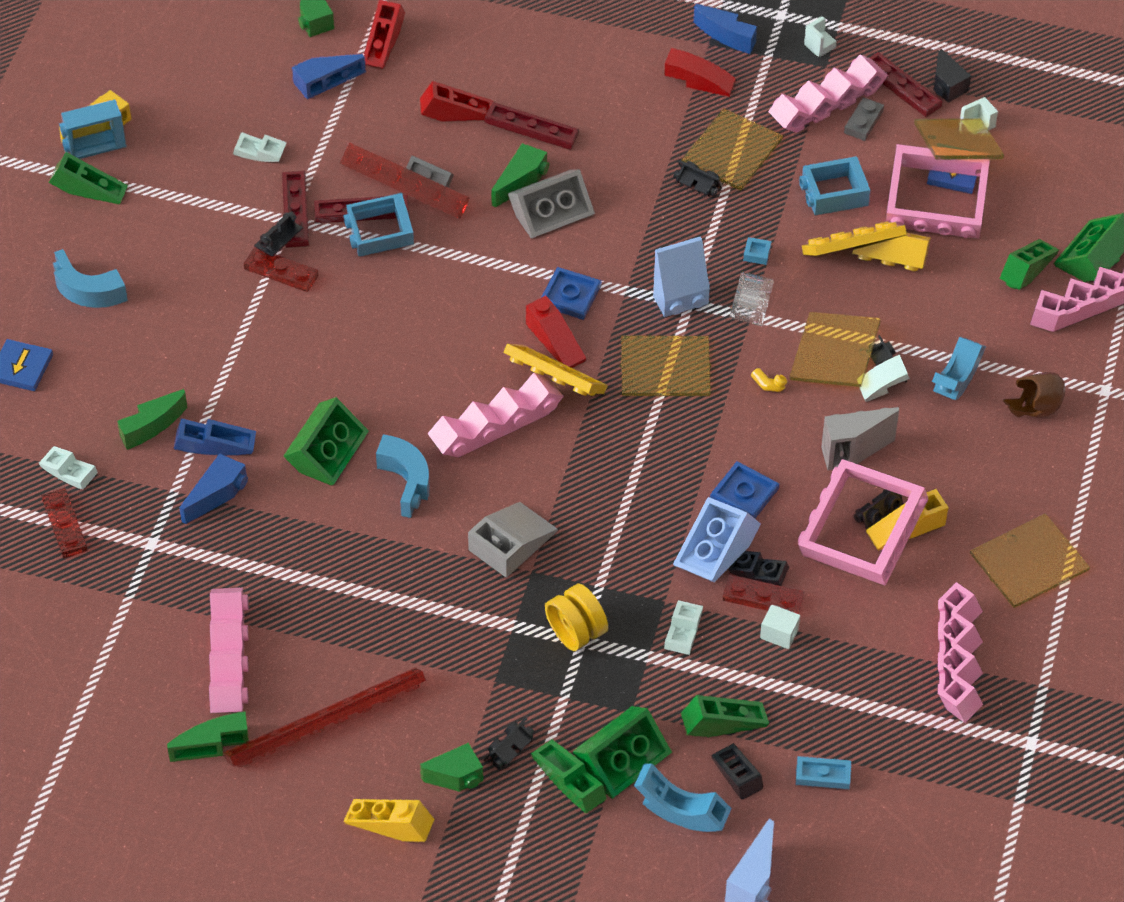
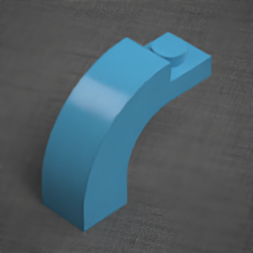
[53,249,128,308]
[932,337,986,400]
[376,434,430,518]
[634,763,732,832]

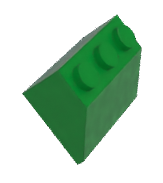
[1054,213,1124,282]
[283,397,369,485]
[572,706,672,798]

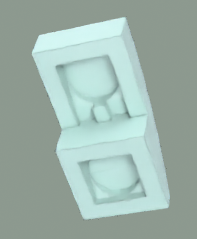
[233,132,287,162]
[857,355,910,402]
[39,446,98,490]
[664,600,703,655]

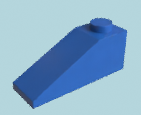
[292,54,366,99]
[179,453,248,524]

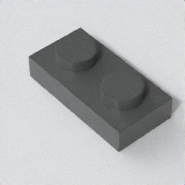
[844,97,884,141]
[402,156,454,196]

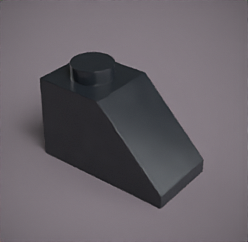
[933,49,971,103]

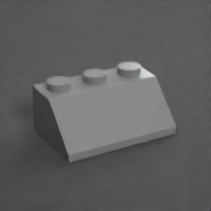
[508,169,595,238]

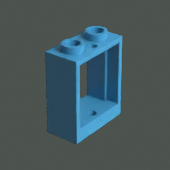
[59,99,126,159]
[799,156,871,215]
[344,193,414,257]

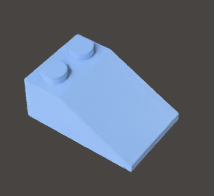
[653,237,710,317]
[673,497,761,582]
[725,819,774,902]

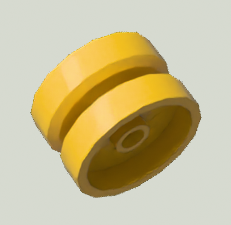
[545,583,608,651]

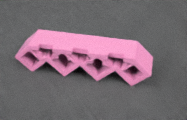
[768,55,888,133]
[1030,267,1124,332]
[428,373,564,458]
[938,582,983,723]
[209,588,249,713]

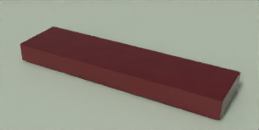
[870,52,943,117]
[485,102,579,150]
[282,171,309,248]
[314,195,409,224]

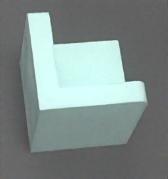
[804,16,837,57]
[960,97,998,137]
[760,605,800,649]

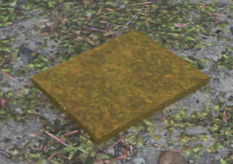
[681,108,783,191]
[914,119,1004,160]
[789,312,881,387]
[620,336,711,396]
[970,513,1090,608]

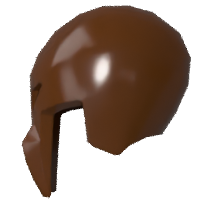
[1003,372,1066,418]

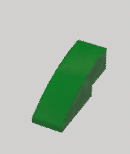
[117,389,188,450]
[167,712,249,762]
[531,739,607,814]

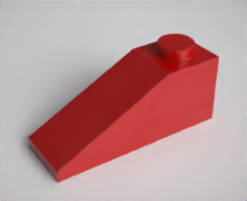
[364,0,406,69]
[420,81,493,121]
[526,296,586,368]

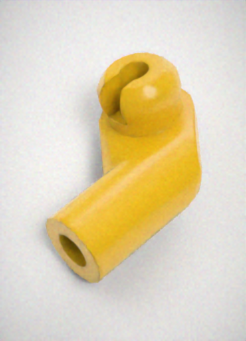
[751,368,787,392]

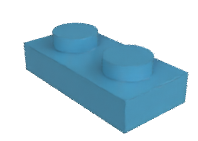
[796,756,851,789]

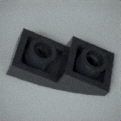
[729,551,789,587]

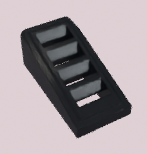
[711,743,764,800]

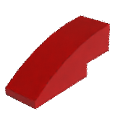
[664,48,736,97]

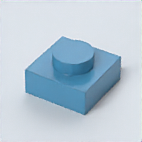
[743,237,771,265]

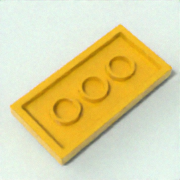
[802,221,907,256]
[503,344,608,396]

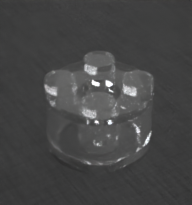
[729,272,774,326]

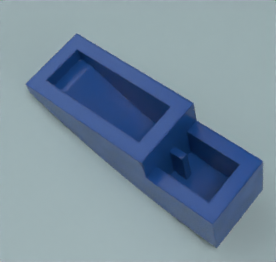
[694,3,757,54]
[174,418,256,456]

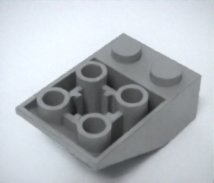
[821,407,899,470]
[468,502,558,578]

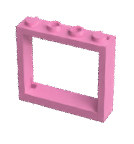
[886,144,990,239]
[798,459,928,585]

